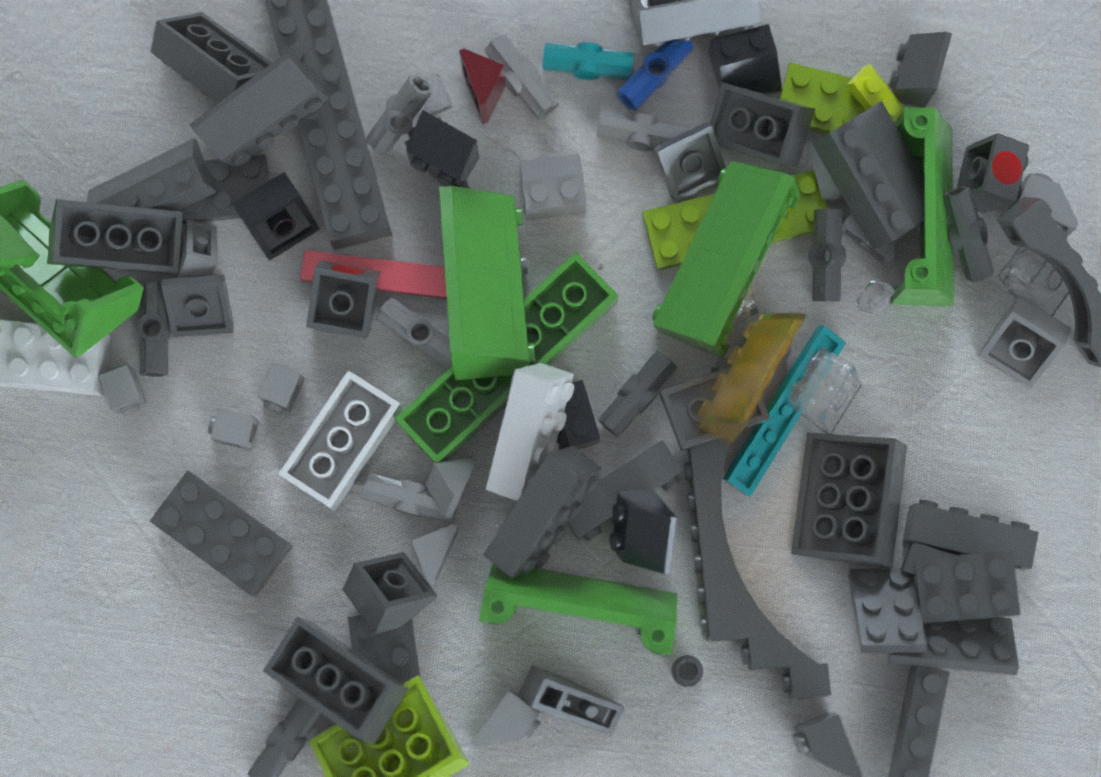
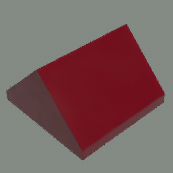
[459,48,506,124]

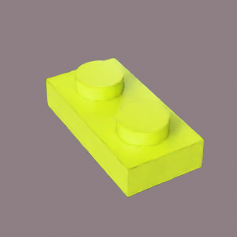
[846,64,904,122]

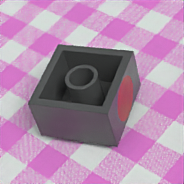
[956,133,1030,214]
[306,260,381,338]

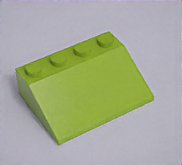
[309,675,470,777]

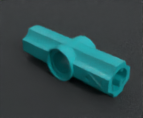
[542,42,634,80]

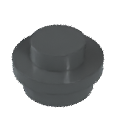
[671,655,703,687]

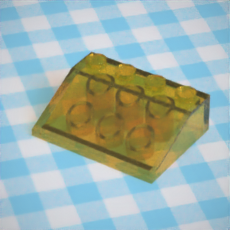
[697,312,807,445]

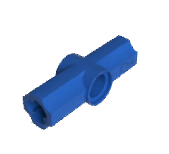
[617,39,694,111]

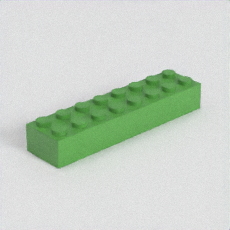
[395,252,618,463]

